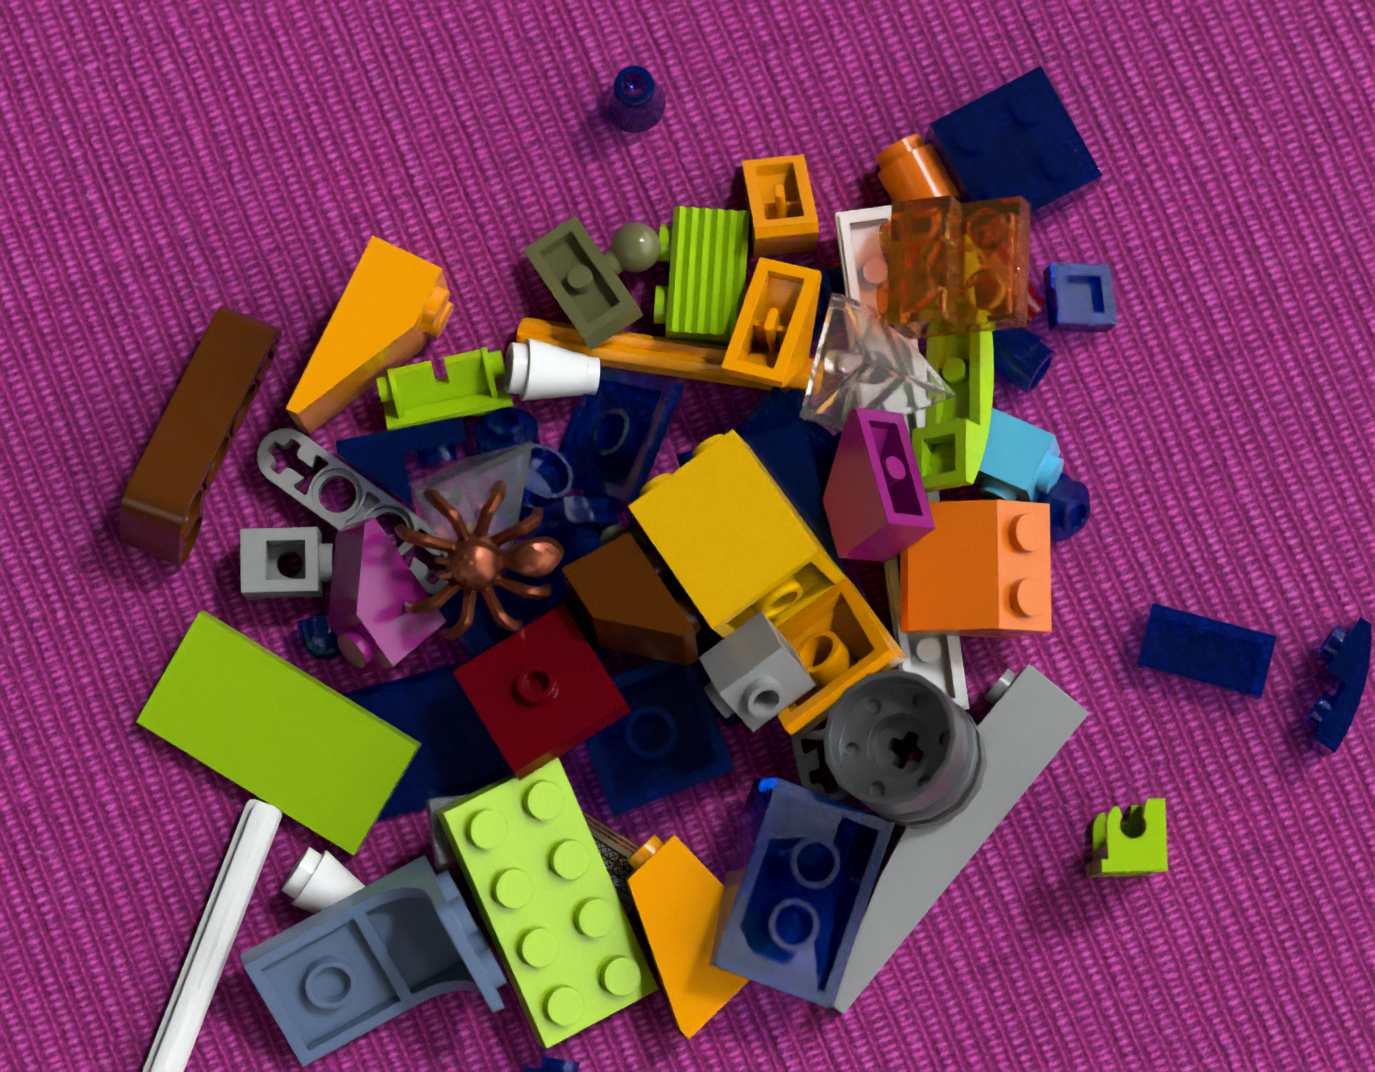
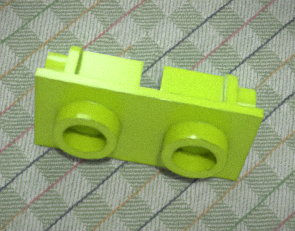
[376,346,513,434]

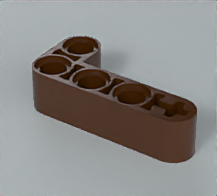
[120,306,282,566]

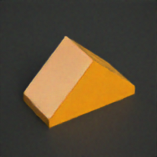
[742,154,819,258]
[721,257,822,388]

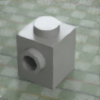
[699,611,816,732]

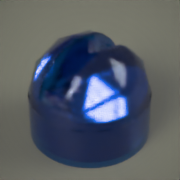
[296,614,341,660]

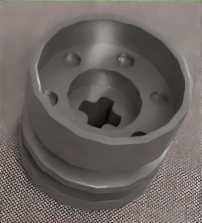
[823,669,987,829]

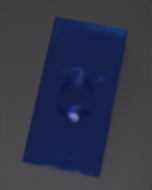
[1134,603,1277,700]

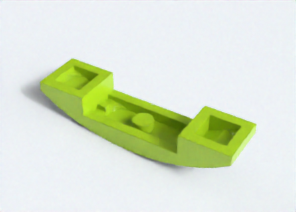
[912,235,994,493]

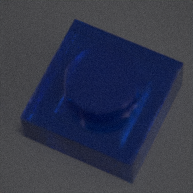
[1043,263,1117,333]

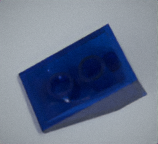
[709,778,895,1009]

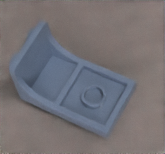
[240,855,507,1067]

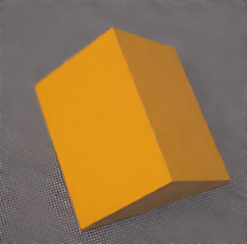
[777,577,907,735]

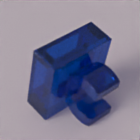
[525,496,618,568]

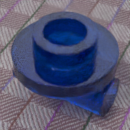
[475,407,542,464]
[1036,472,1090,541]

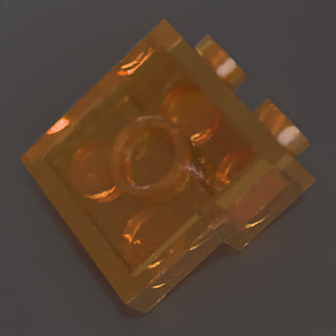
[876,195,1031,340]

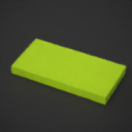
[136,611,422,856]

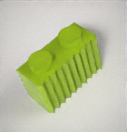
[654,206,750,345]

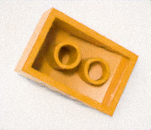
[286,235,454,434]

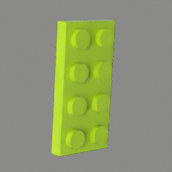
[436,757,659,1049]

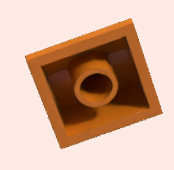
[900,499,1052,639]

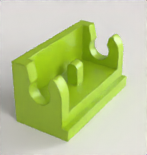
[1086,798,1168,877]

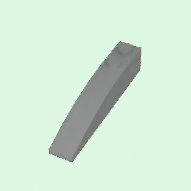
[831,664,1089,1015]

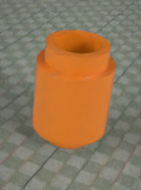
[875,134,961,233]

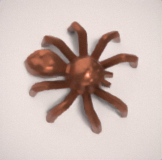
[395,480,565,641]

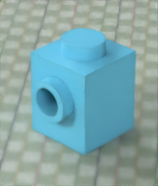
[974,408,1064,503]

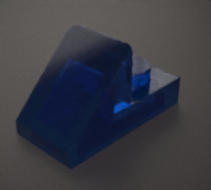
[335,416,470,512]

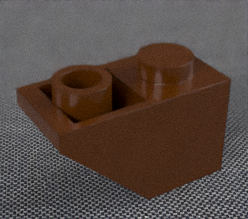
[561,532,702,666]

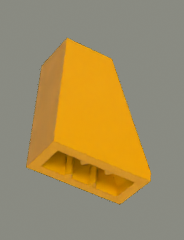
[625,834,783,1039]

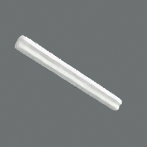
[142,799,282,1072]

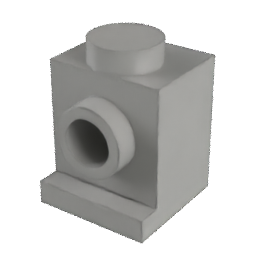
[240,527,335,600]

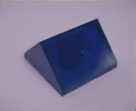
[546,366,684,517]

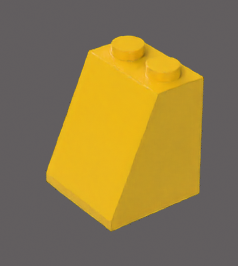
[628,429,846,638]

